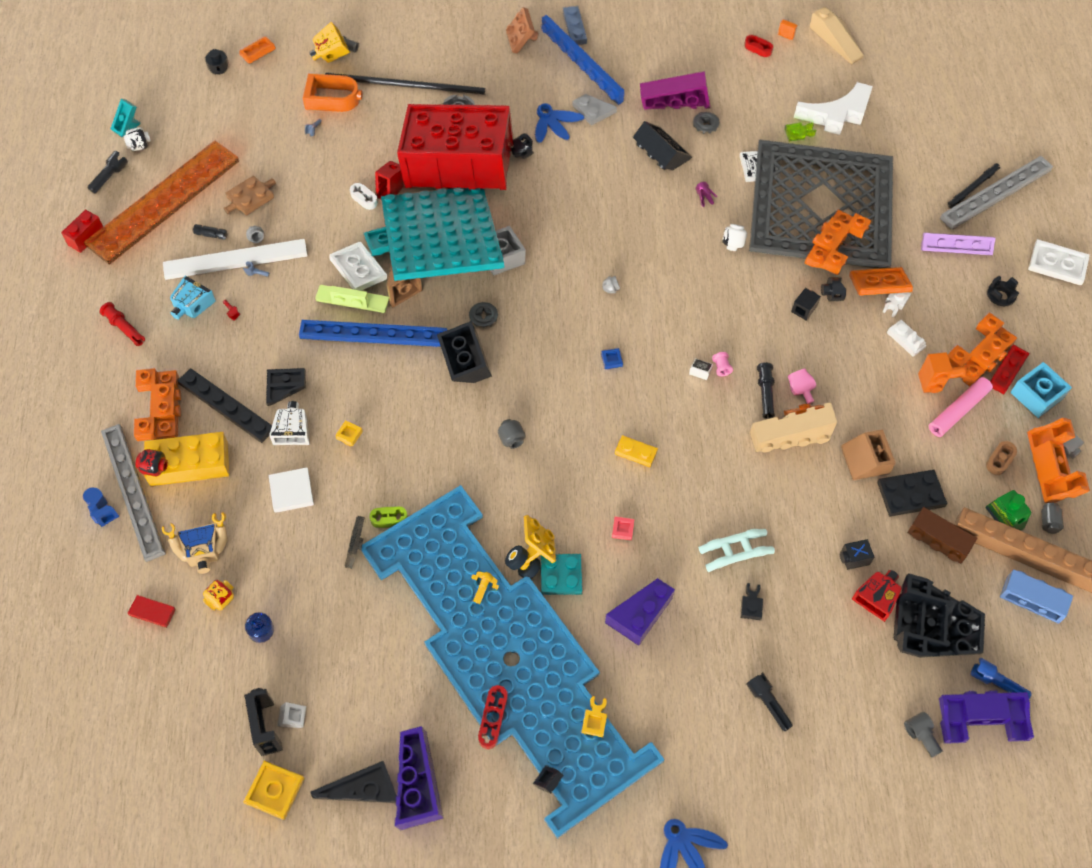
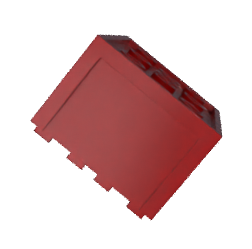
[397,104,514,190]

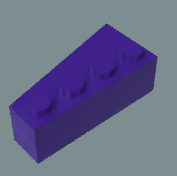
[395,726,444,830]

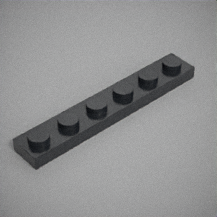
[177,368,272,443]

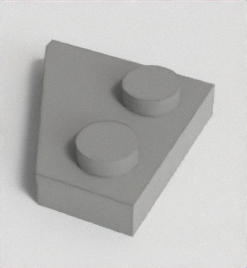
[572,94,617,126]

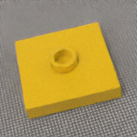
[243,761,305,820]

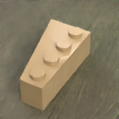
[750,402,837,452]

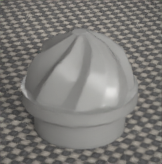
[246,225,264,243]
[602,276,620,293]

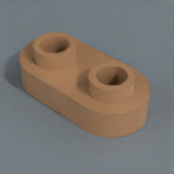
[986,441,1017,475]

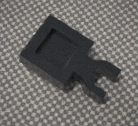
[740,583,763,621]

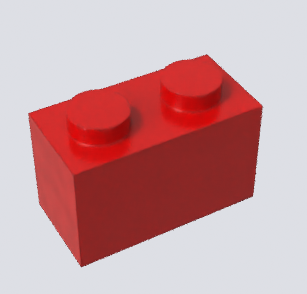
[61,209,105,253]

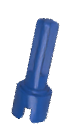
[970,657,1032,699]

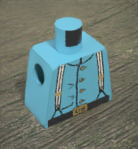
[170,275,216,320]

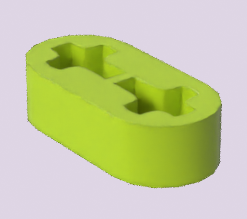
[369,506,408,528]

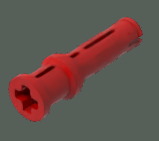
[99,302,145,346]

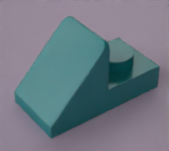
[111,99,141,137]

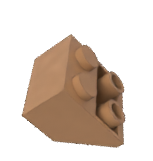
[841,429,896,480]

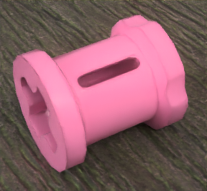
[712,352,733,376]

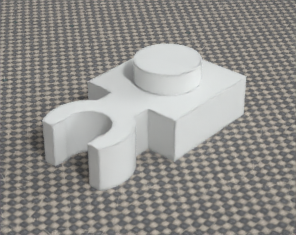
[883,292,911,317]

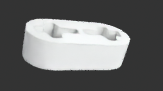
[350,183,378,210]

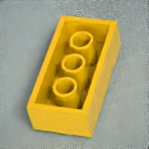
[144,432,229,486]

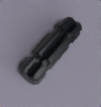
[193,224,228,240]

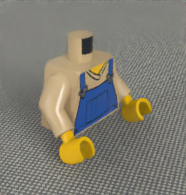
[162,512,228,573]

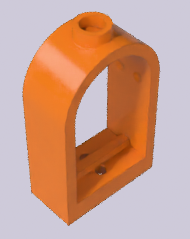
[303,73,363,112]

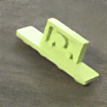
[315,285,389,313]

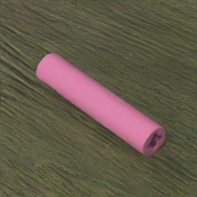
[929,377,993,437]

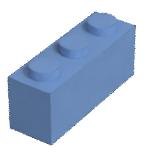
[1000,569,1073,624]

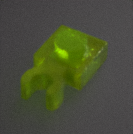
[784,123,816,142]

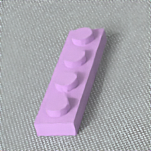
[921,232,995,255]

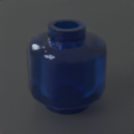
[245,612,274,643]

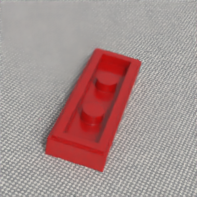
[990,344,1030,395]

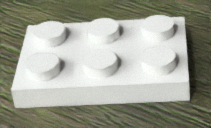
[1028,239,1090,285]
[329,241,387,291]

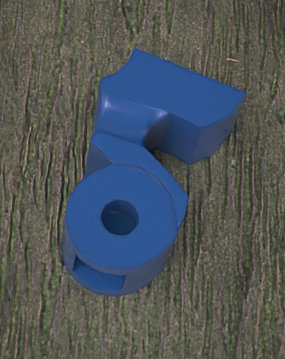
[83,487,120,527]

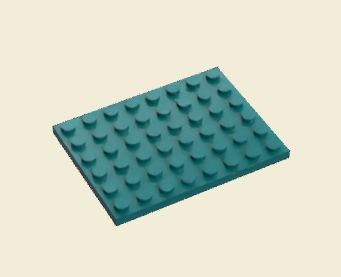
[381,188,504,281]

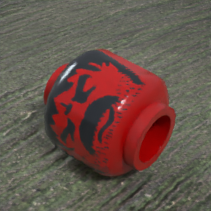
[135,449,168,477]

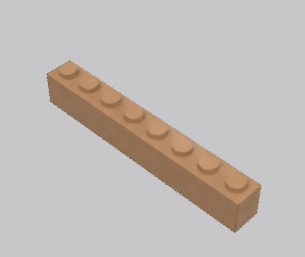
[954,507,1092,593]

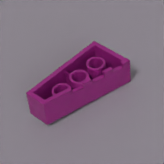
[640,71,710,109]

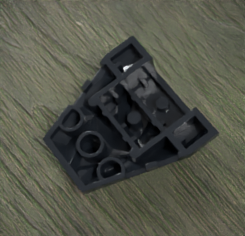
[893,573,985,658]

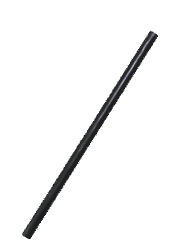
[325,73,486,94]

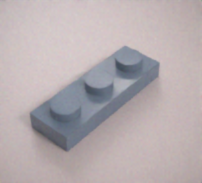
[563,6,587,45]

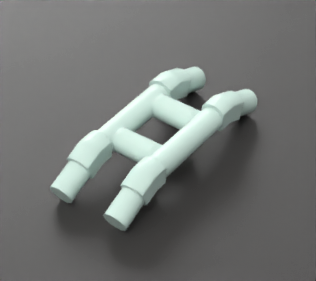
[698,529,775,572]

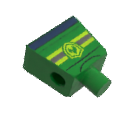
[985,490,1031,531]

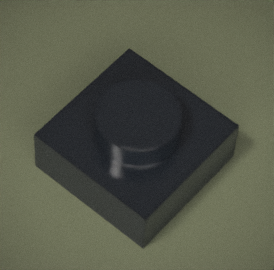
[533,765,564,794]

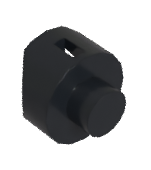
[205,49,228,75]
[511,133,534,159]
[821,277,846,301]

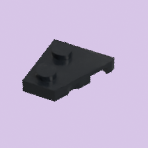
[266,368,306,406]

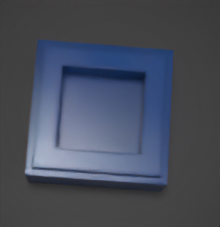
[601,348,623,369]

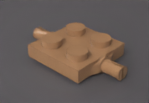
[224,175,276,215]

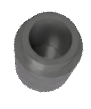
[1041,503,1064,534]

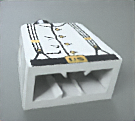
[270,401,310,445]

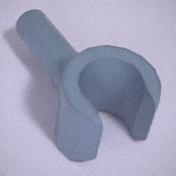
[305,119,322,136]
[243,262,270,277]

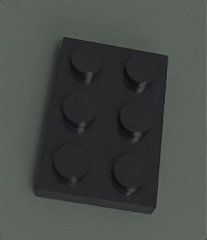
[877,469,948,517]

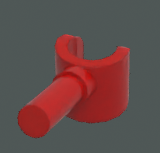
[223,300,240,321]

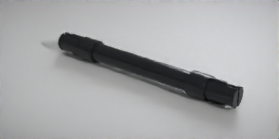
[947,163,1000,208]

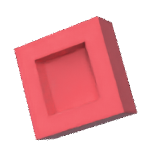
[612,517,634,541]

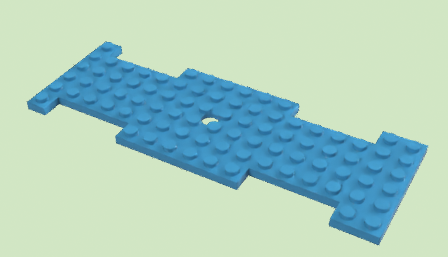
[359,485,665,838]

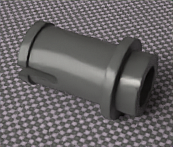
[343,36,359,52]

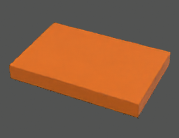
[849,267,913,296]

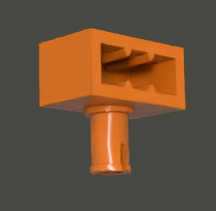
[918,352,965,393]

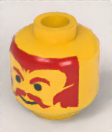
[202,580,234,611]

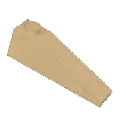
[810,6,864,64]

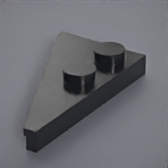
[310,761,397,803]

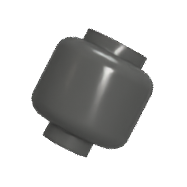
[498,419,526,449]

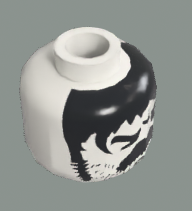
[124,127,151,152]
[722,224,747,251]

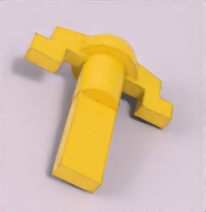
[471,571,499,604]

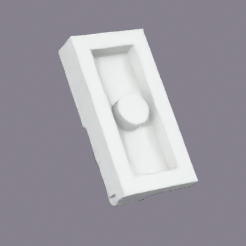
[887,320,927,357]

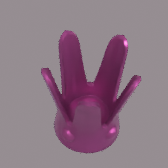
[695,182,718,207]

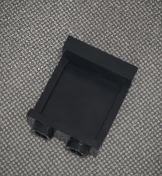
[244,688,283,756]

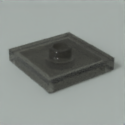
[344,516,365,569]

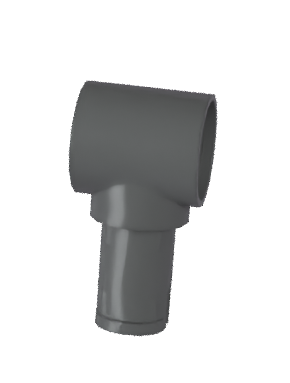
[904,712,943,758]

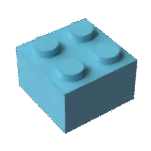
[1010,362,1072,418]

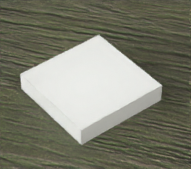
[269,468,314,513]

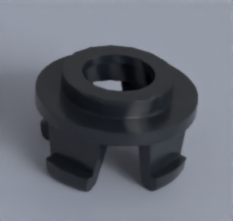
[987,276,1019,306]

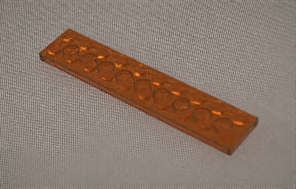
[84,140,239,265]

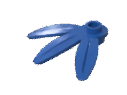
[535,103,585,143]
[660,819,728,868]

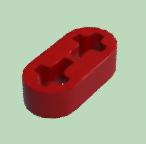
[744,35,773,57]

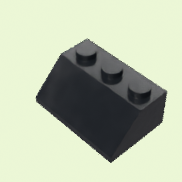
[632,121,692,171]
[437,321,492,383]

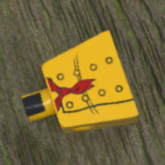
[309,22,350,63]

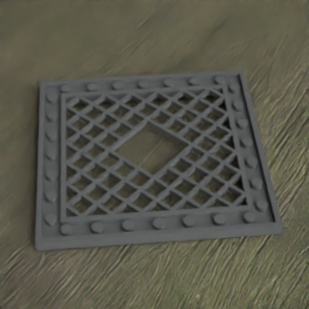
[749,139,893,268]

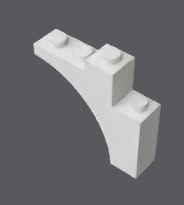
[794,82,873,135]

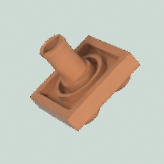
[506,7,538,54]

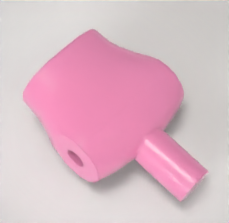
[788,368,816,404]

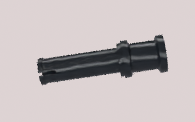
[757,362,775,419]

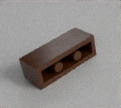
[907,507,978,564]

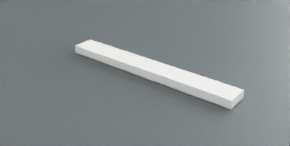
[163,239,307,280]

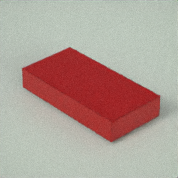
[128,595,176,628]

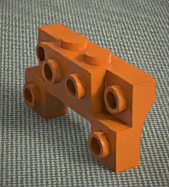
[805,209,872,275]
[948,312,1017,386]
[134,368,181,441]
[1027,418,1090,503]

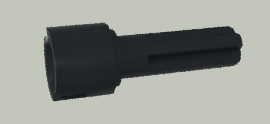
[87,151,128,194]
[746,673,793,731]

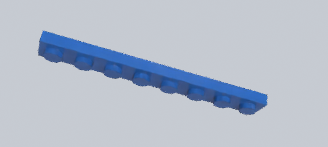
[541,15,625,105]
[299,320,447,347]

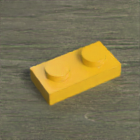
[615,435,658,468]

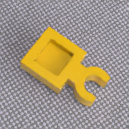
[581,696,607,737]

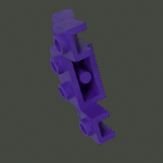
[939,690,1034,744]

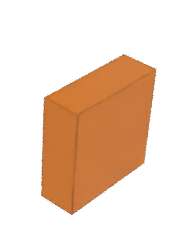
[778,19,797,40]

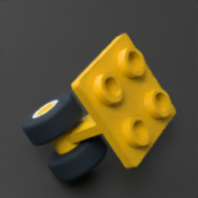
[505,515,556,579]

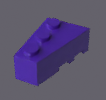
[605,578,675,646]

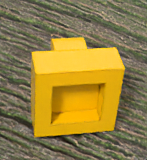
[335,420,363,447]

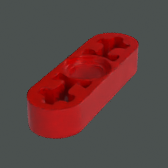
[478,685,508,749]

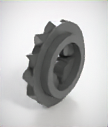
[693,112,720,134]
[469,302,498,328]

